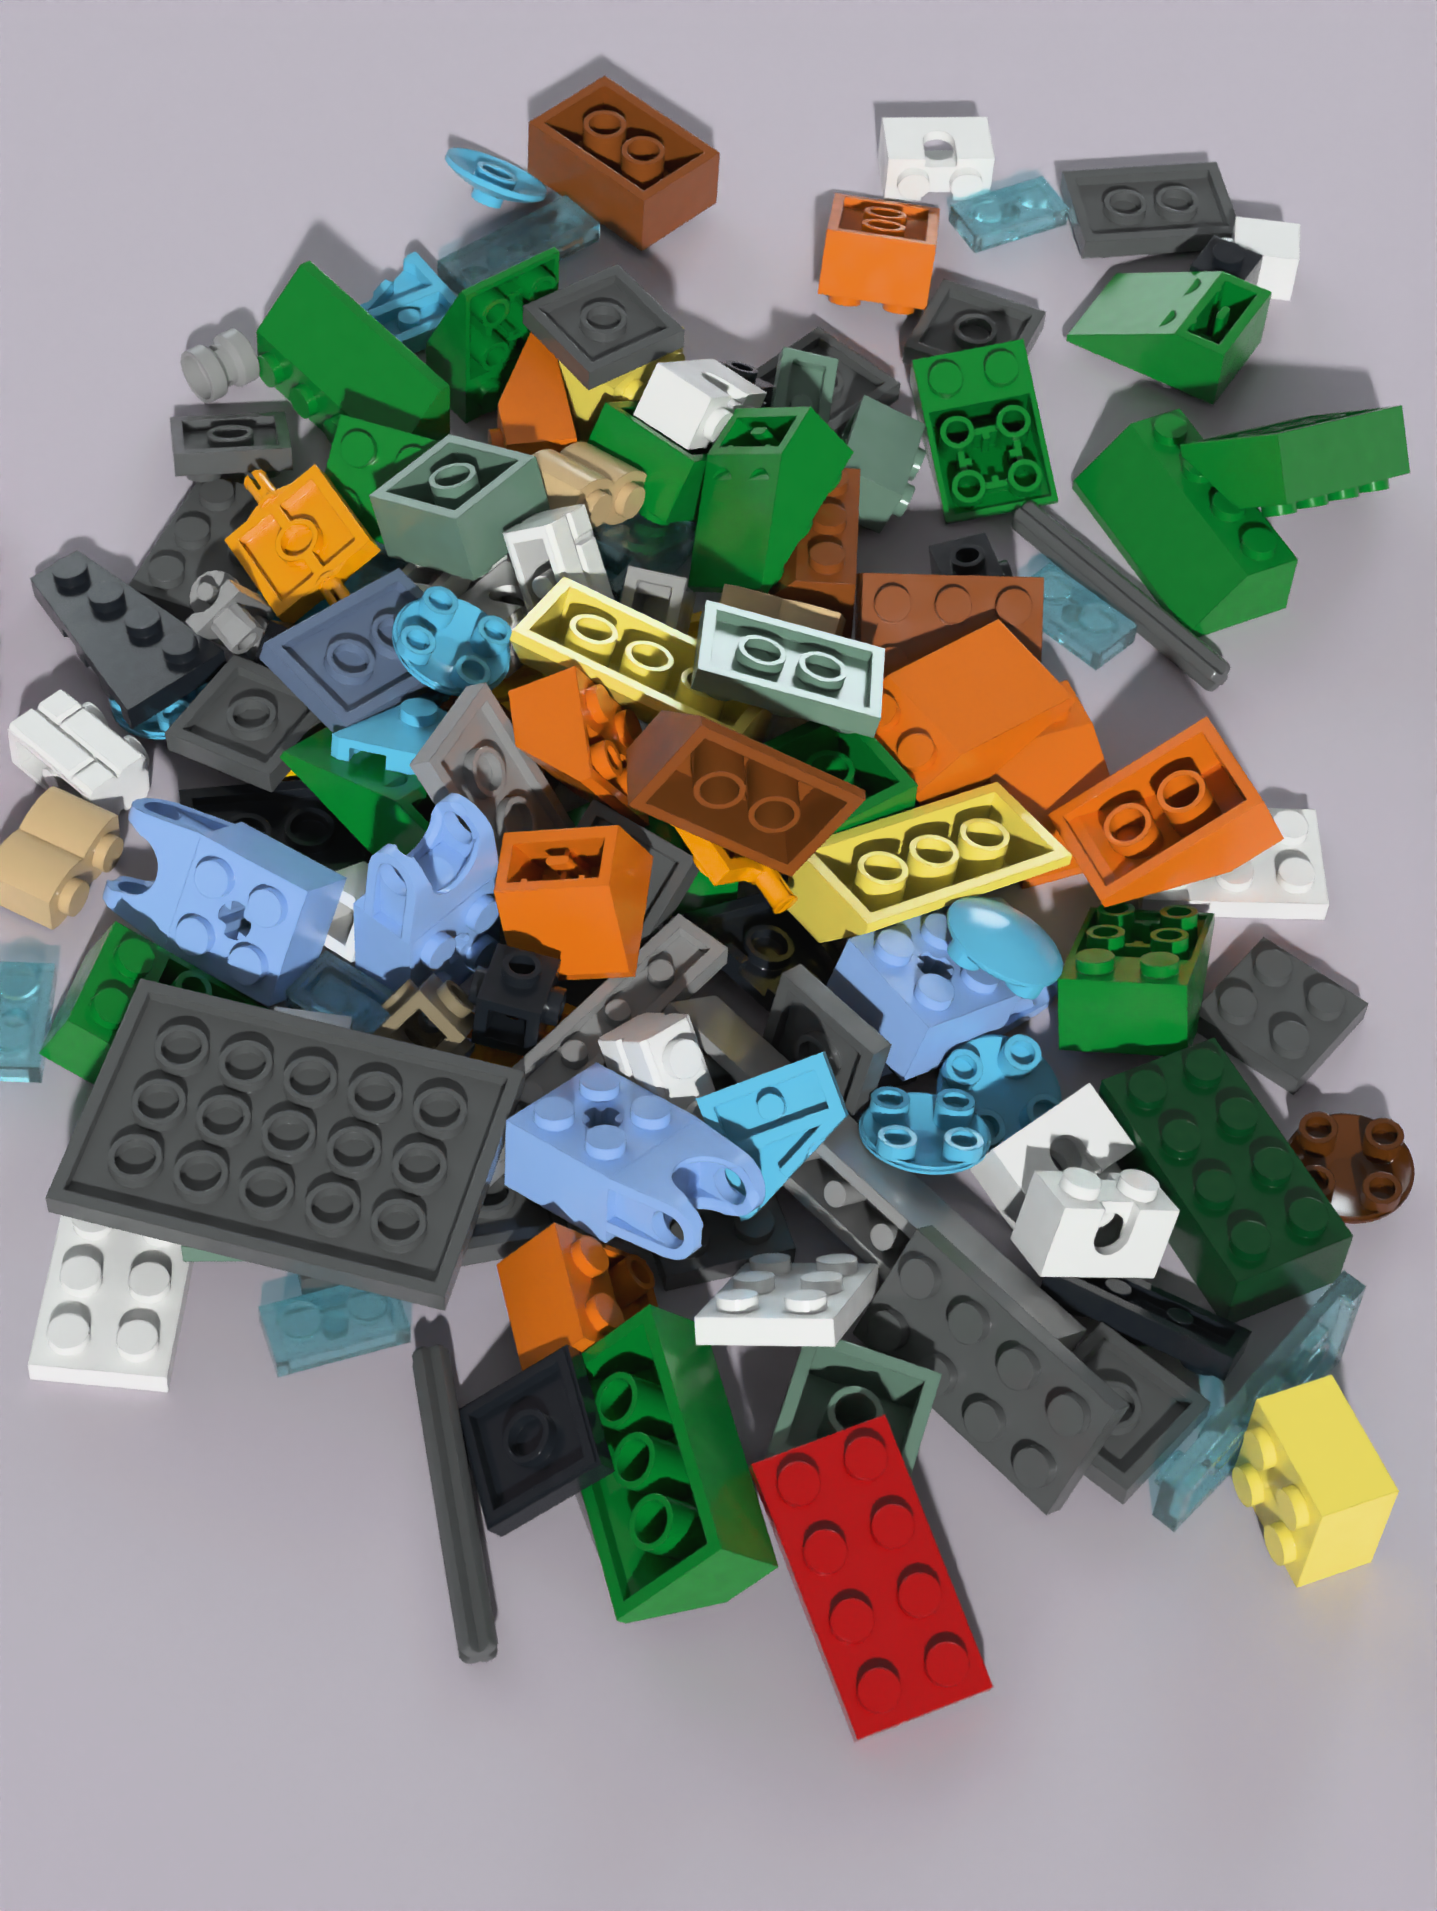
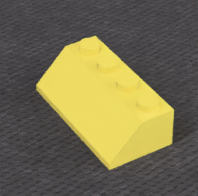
[510,577,773,743]
[787,782,1072,943]

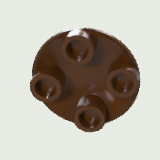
[1288,1111,1415,1224]

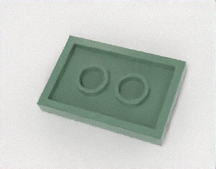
[691,600,885,738]

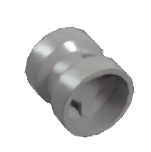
[181,328,260,404]

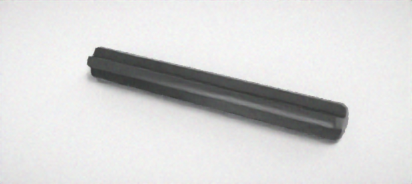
[1011,502,1231,691]
[412,1344,498,1664]

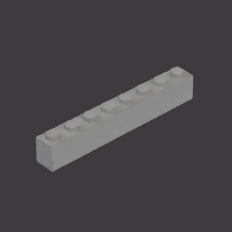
[663,995,1087,1352]

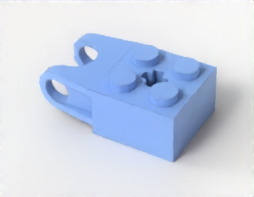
[353,792,500,1016]
[103,798,347,1007]
[827,897,1064,1081]
[504,1062,766,1260]

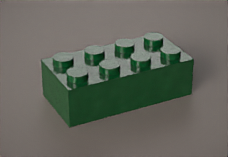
[1098,1037,1353,1323]

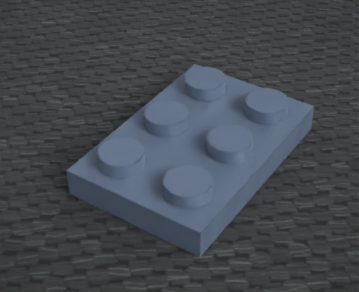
[259,568,432,733]

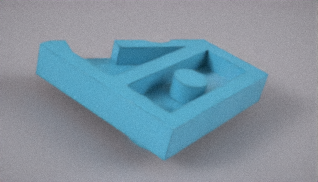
[331,697,447,775]

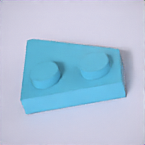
[360,251,457,353]
[696,1051,849,1222]

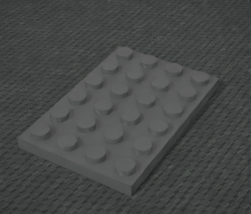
[45,978,525,1311]

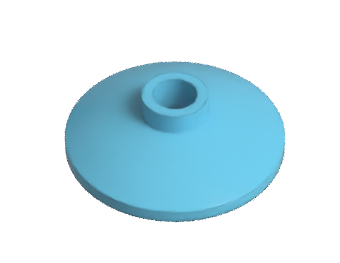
[445,148,548,209]

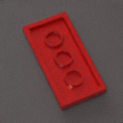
[749,1415,993,1743]

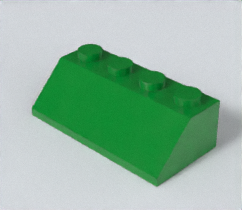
[256,260,450,445]
[1180,405,1410,517]
[1072,408,1298,637]
[581,1304,779,1624]

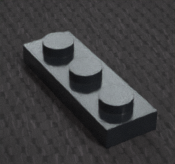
[1040,1277,1252,1381]

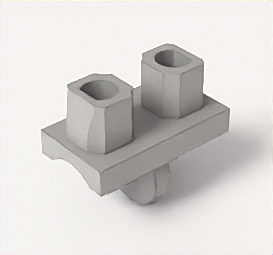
[185,570,276,662]

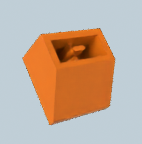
[508,666,650,827]
[494,825,654,981]
[496,1222,658,1371]

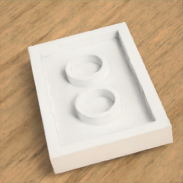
[1138,808,1329,920]
[28,1215,194,1392]
[694,1253,879,1347]

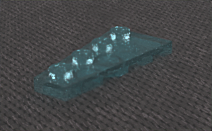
[1152,1270,1366,1532]

